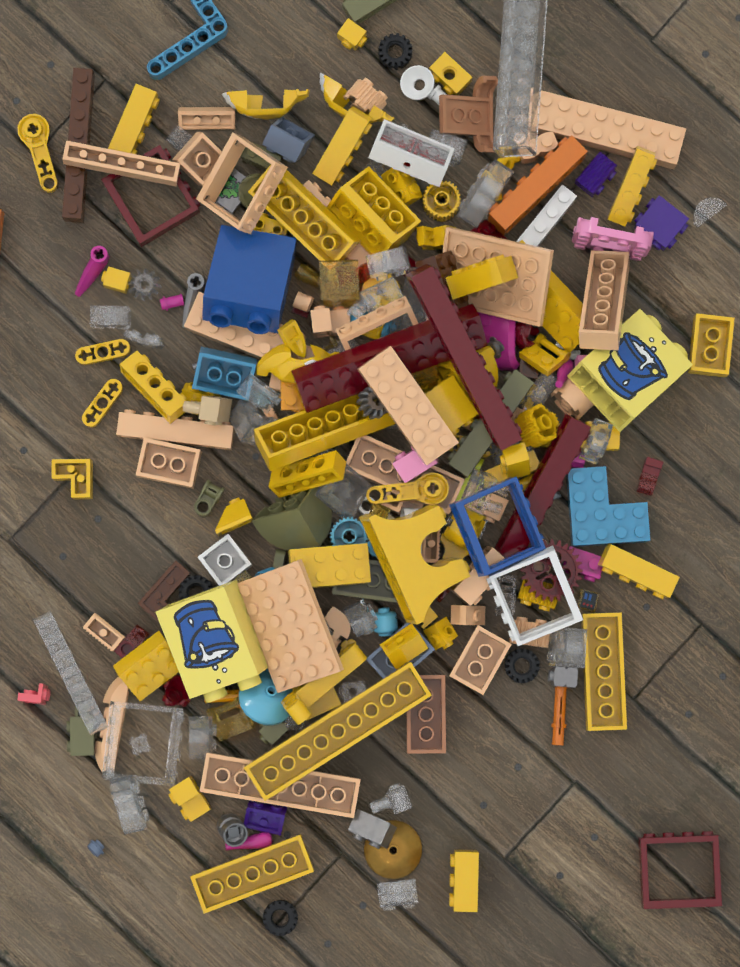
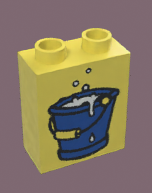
[567,309,693,432]
[156,580,269,703]

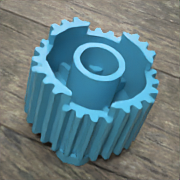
[330,517,368,546]

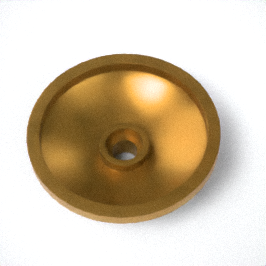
[364,820,422,879]

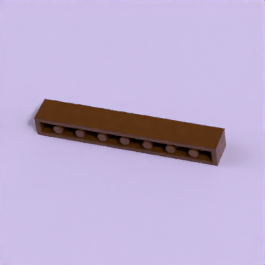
[62,68,95,223]

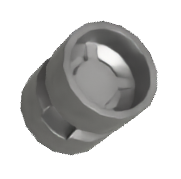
[216,813,248,847]

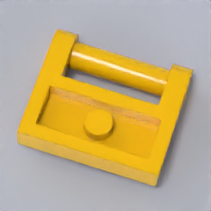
[519,333,571,377]

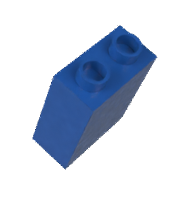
[202,225,297,334]

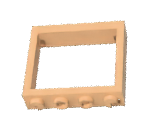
[196,132,288,235]
[335,296,419,351]

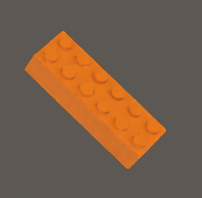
[488,135,588,236]

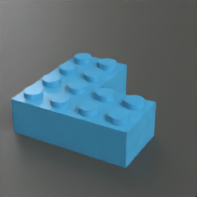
[566,466,650,547]

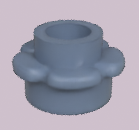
[87,840,105,857]

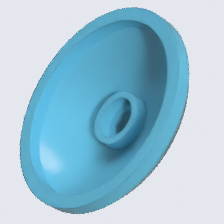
[238,671,293,725]

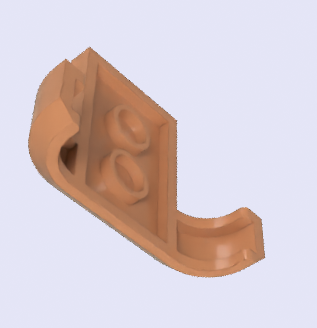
[439,75,501,153]

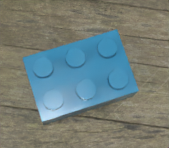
[192,346,257,401]

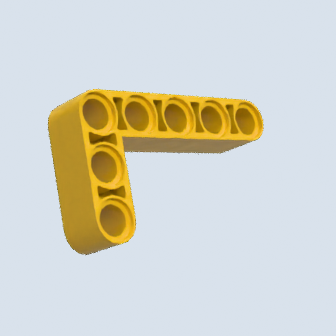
[281,642,367,725]

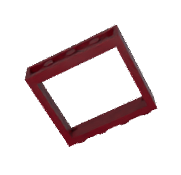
[101,145,201,247]
[638,831,722,909]

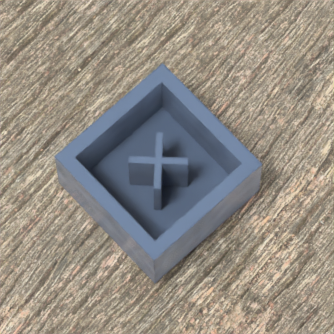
[262,117,315,163]

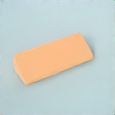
[178,107,235,130]

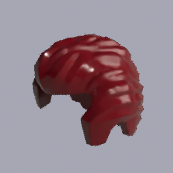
[515,322,539,350]
[162,675,192,707]

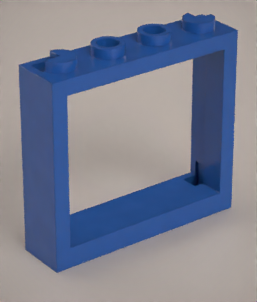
[449,477,546,577]

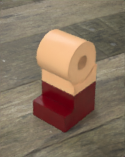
[291,291,314,319]

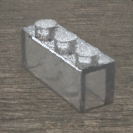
[110,775,149,835]

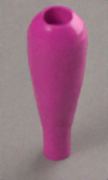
[555,359,574,388]
[225,832,273,851]

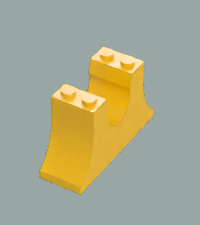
[359,505,470,625]

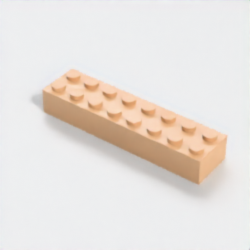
[528,90,686,169]
[200,752,361,818]

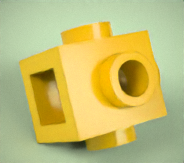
[423,617,458,650]

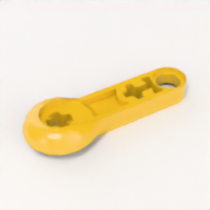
[17,114,58,193]
[366,472,449,505]

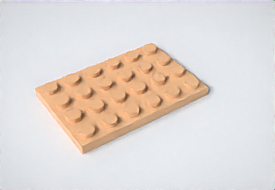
[442,227,554,327]
[237,559,344,693]

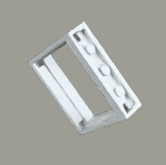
[486,546,583,646]

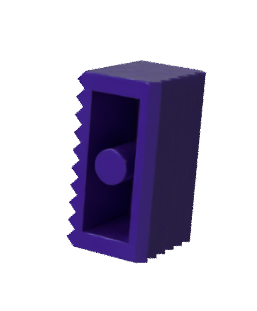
[575,152,617,197]

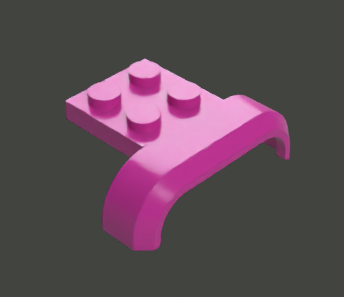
[478,312,520,371]

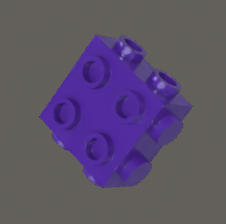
[634,195,689,252]

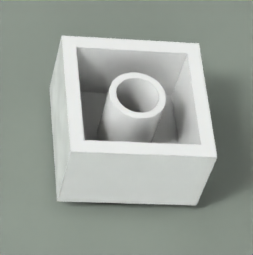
[198,534,253,586]

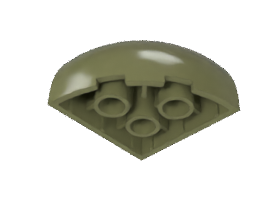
[252,485,332,551]

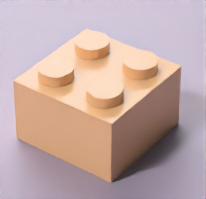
[172,132,222,187]

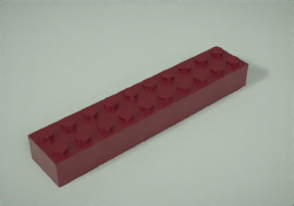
[406,264,522,451]
[291,303,488,413]

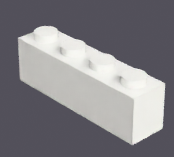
[516,185,577,247]

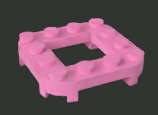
[572,217,654,261]

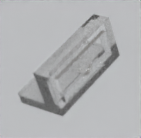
[237,373,282,413]

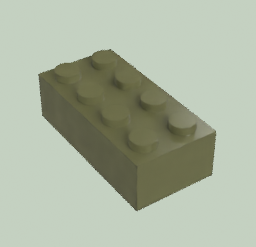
[332,560,398,604]

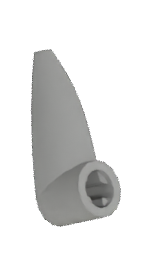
[182,273,206,328]

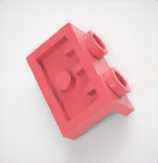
[17,683,50,705]

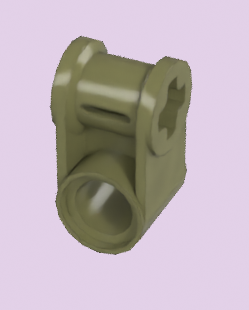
[194,479,225,518]

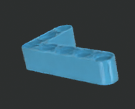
[147,0,228,80]

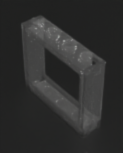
[102,701,185,786]

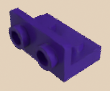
[244,800,287,835]

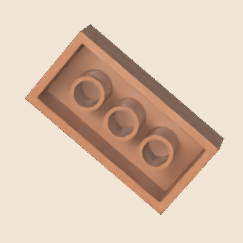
[406,675,446,754]

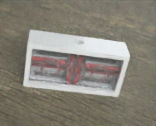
[368,119,455,187]

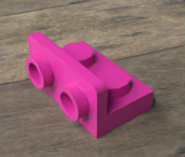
[563,546,602,582]

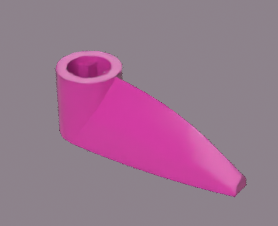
[75,246,110,297]

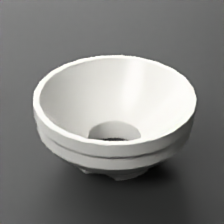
[400,65,435,100]

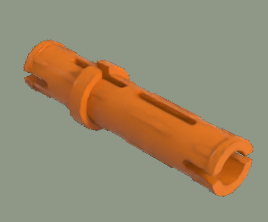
[551,687,567,746]

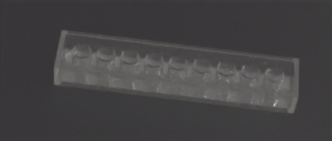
[493,0,547,157]

